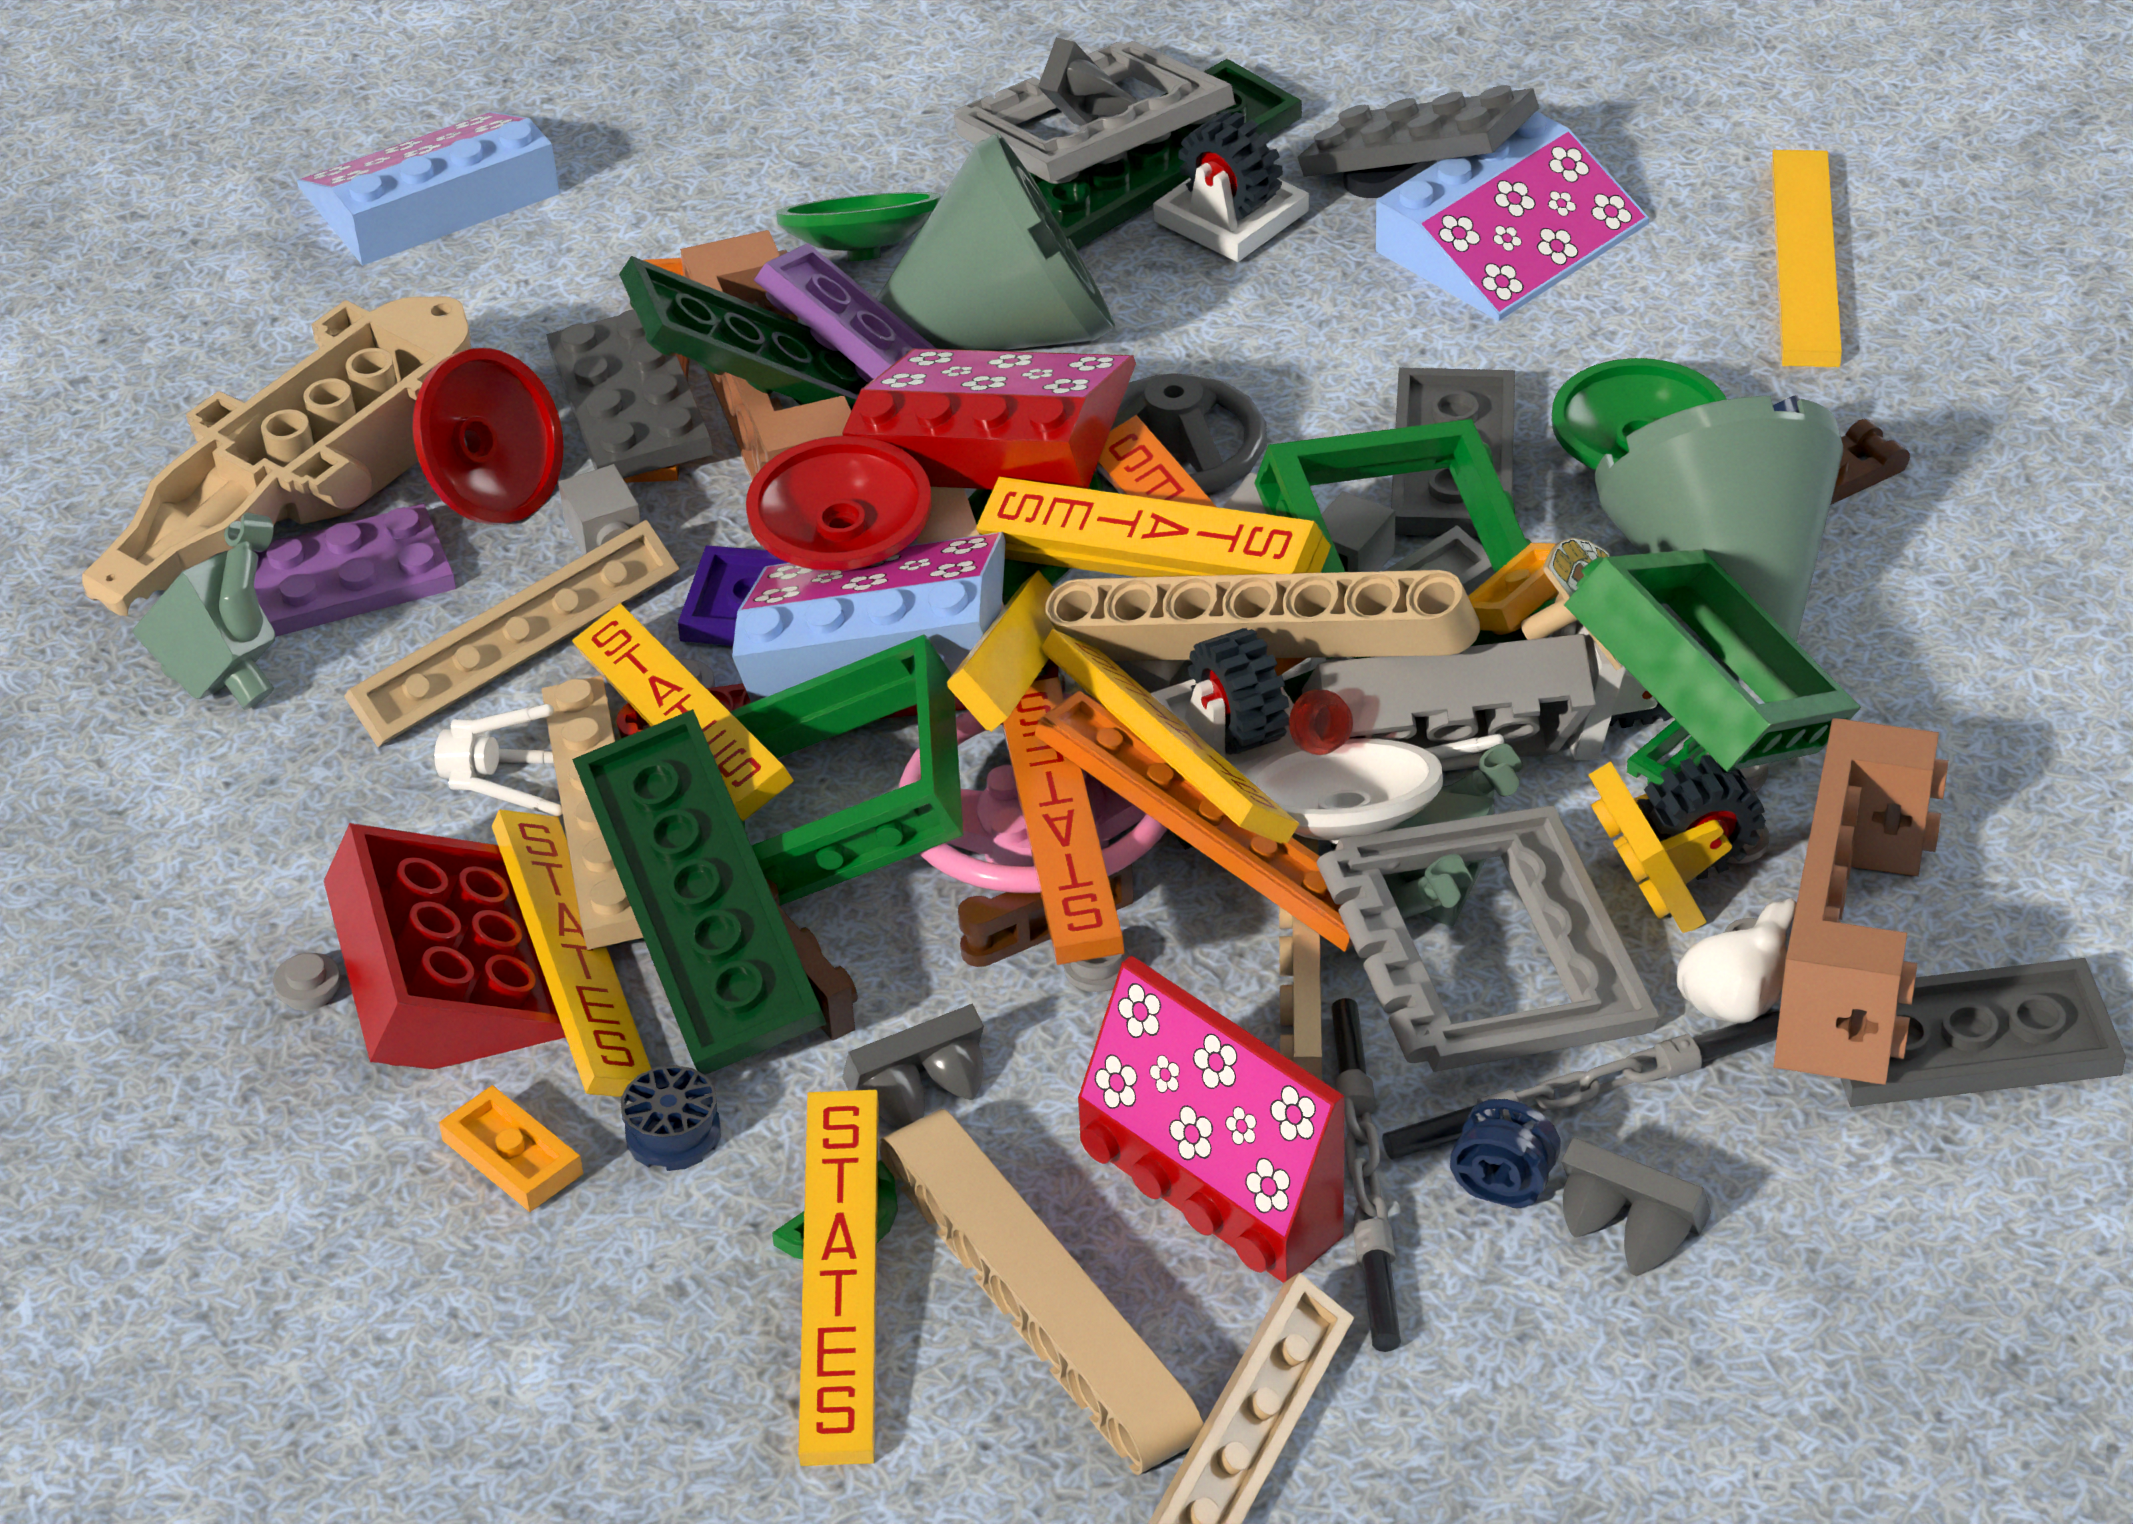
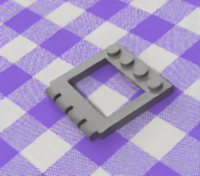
[954,41,1235,183]
[1317,805,1660,1072]

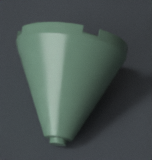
[876,132,1115,351]
[1595,396,1843,642]

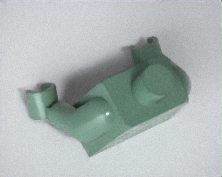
[132,512,275,710]
[1331,743,1523,927]

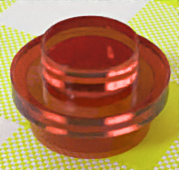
[1289,689,1353,755]

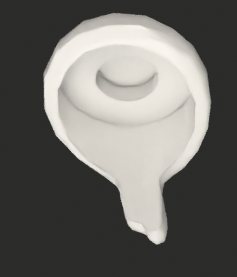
[1676,898,1797,1023]

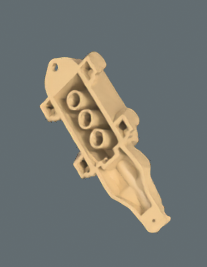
[82,296,472,616]

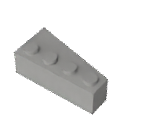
[1302,634,1596,757]

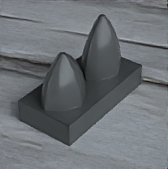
[1038,37,1139,126]
[842,1003,984,1130]
[1561,1137,1711,1276]

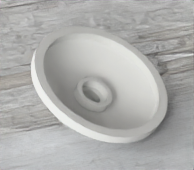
[1245,738,1443,844]

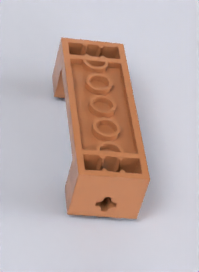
[680,230,851,480]
[1773,718,1949,1085]

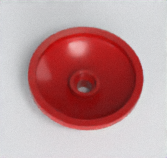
[413,348,564,525]
[746,436,932,572]

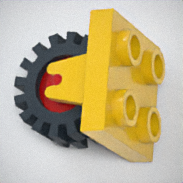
[1588,755,1766,933]

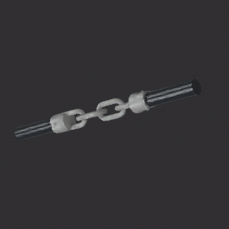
[1331,998,1401,1352]
[1382,1010,1780,1160]

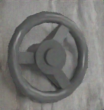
[1096,373,1267,494]

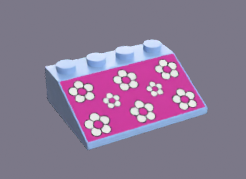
[297,111,560,266]
[1376,111,1649,321]
[732,532,1006,703]

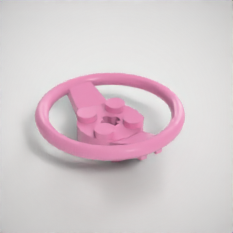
[899,693,1168,893]

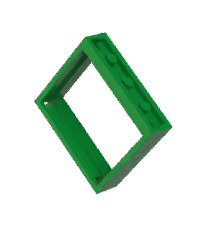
[1254,419,1556,660]
[1564,549,1861,772]
[730,634,964,906]

